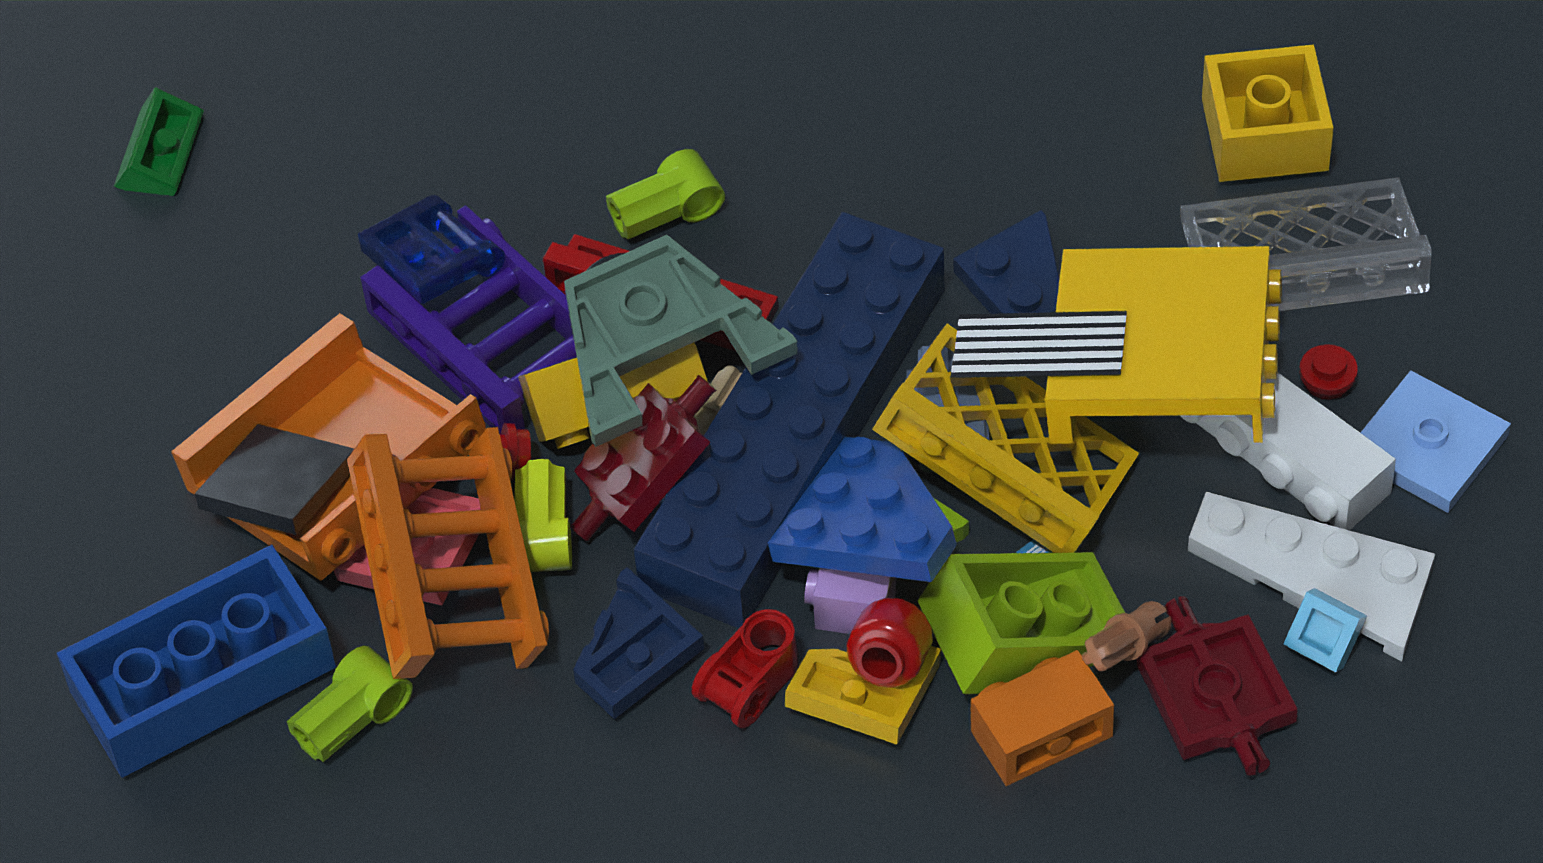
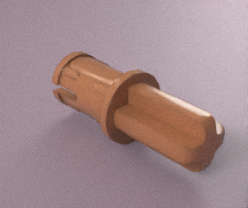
[1082,601,1171,672]

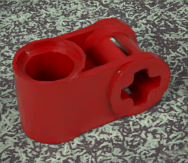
[691,609,799,728]

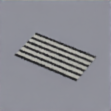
[950,311,1127,378]

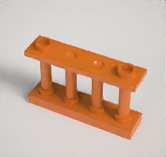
[347,427,549,679]

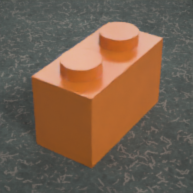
[971,650,1114,786]

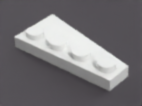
[1188,492,1435,662]

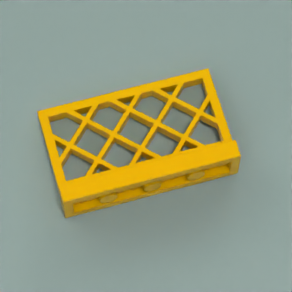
[872,324,1139,553]

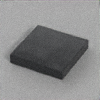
[195,424,355,535]

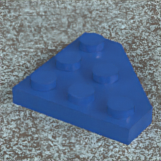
[768,437,957,582]

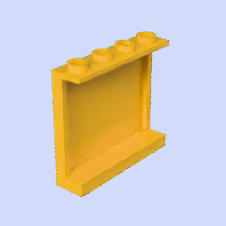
[1045,246,1282,444]

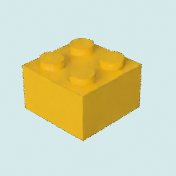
[1202,44,1334,182]

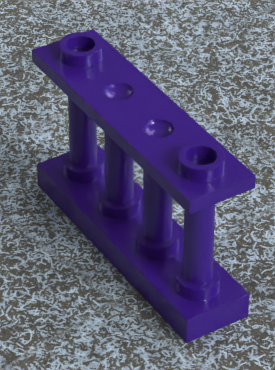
[360,205,577,434]

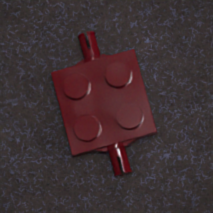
[570,375,717,542]
[1136,596,1298,776]

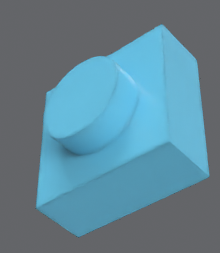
[1284,588,1367,672]

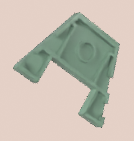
[564,235,797,447]

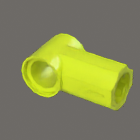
[514,459,572,572]

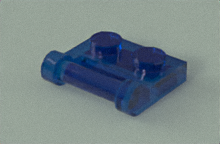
[358,195,505,304]

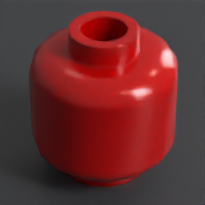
[847,598,933,688]

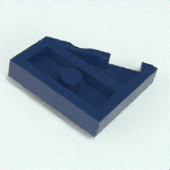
[953,210,1059,314]
[573,567,704,719]

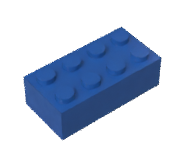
[57,545,336,778]

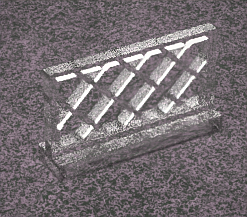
[1180,177,1432,311]

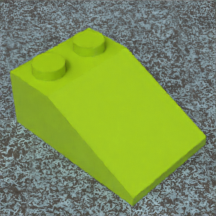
[917,552,1125,694]

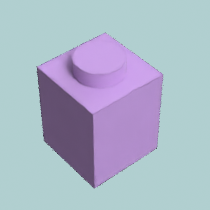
[805,568,896,634]

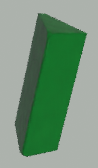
[114,87,204,196]

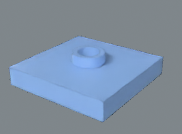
[1361,370,1511,513]

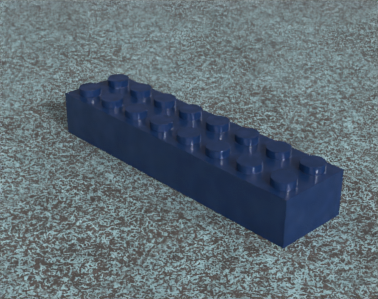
[634,212,945,628]

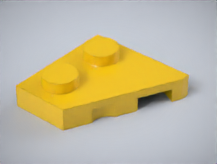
[785,646,941,745]

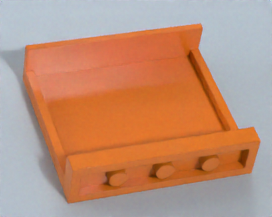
[171,313,486,581]

